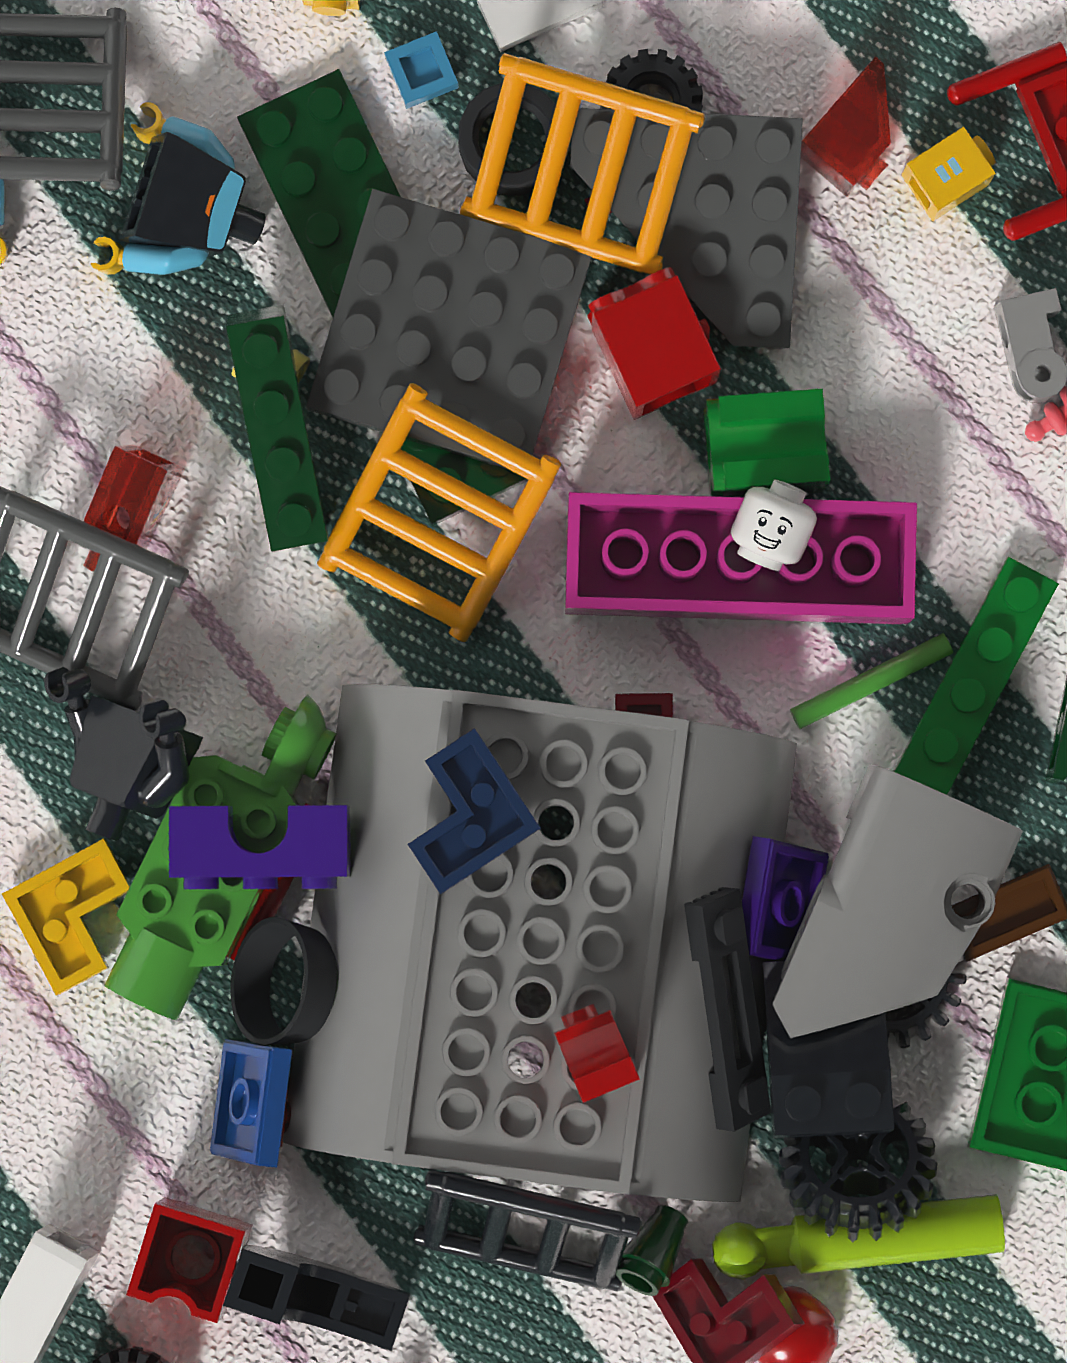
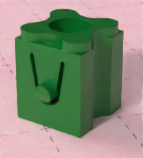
[703,388,830,497]

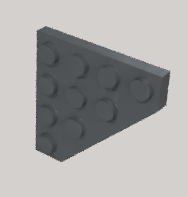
[570,108,803,348]

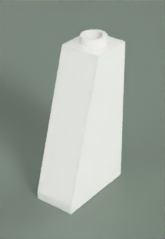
[0,1224,101,1363]

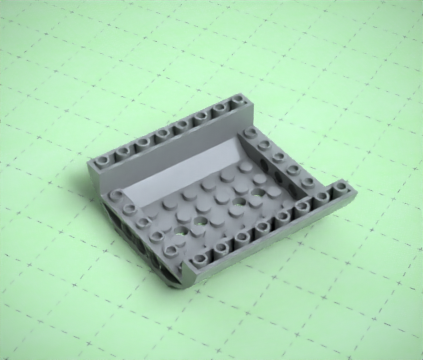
[281,684,797,1202]

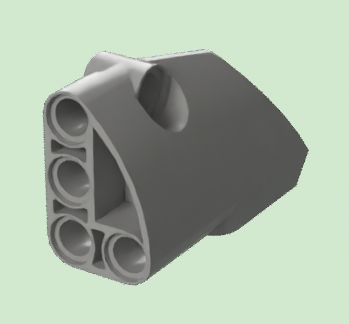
[772,764,1023,1038]

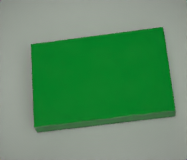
[967,978,1067,1171]

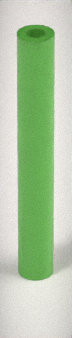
[790,633,953,729]

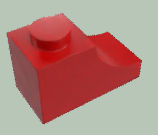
[554,1003,640,1103]

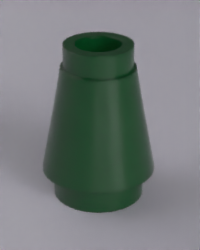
[616,1205,688,1296]

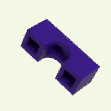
[169,805,350,889]

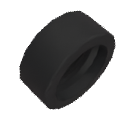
[458,82,556,196]

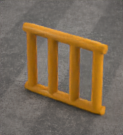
[460,53,705,274]
[317,383,562,642]

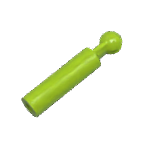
[712,1194,1005,1280]

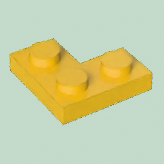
[2,838,131,996]

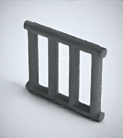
[0,7,127,191]
[0,486,189,711]

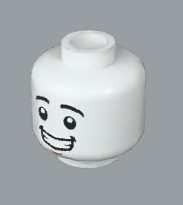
[731,479,817,571]

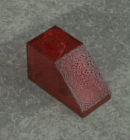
[801,56,891,198]

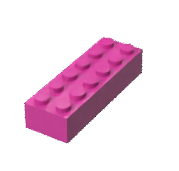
[565,492,917,624]

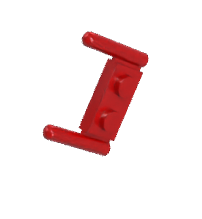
[947,41,1067,241]

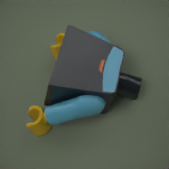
[90,102,266,275]

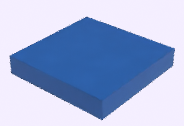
[210,1039,292,1168]

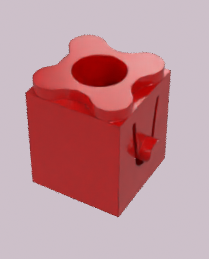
[587,267,721,420]
[126,1197,253,1323]

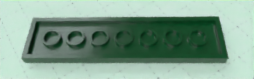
[237,69,528,526]

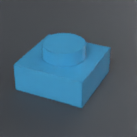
[384,31,459,109]

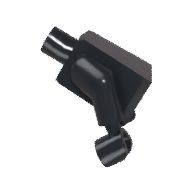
[44,667,203,841]

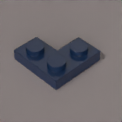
[407,728,541,895]

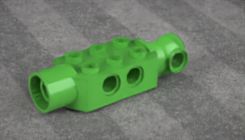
[104,694,337,1021]

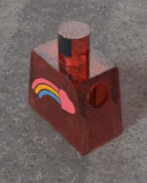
[83,444,185,572]

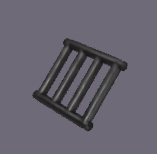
[413,1169,642,1292]

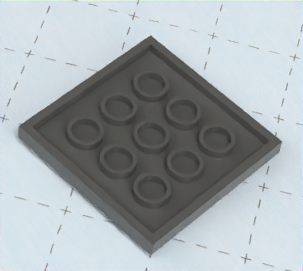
[306,189,592,470]

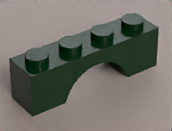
[226,305,328,552]

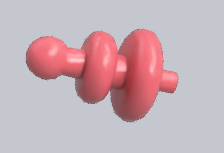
[1025,386,1067,442]

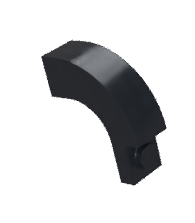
[223,1245,410,1351]

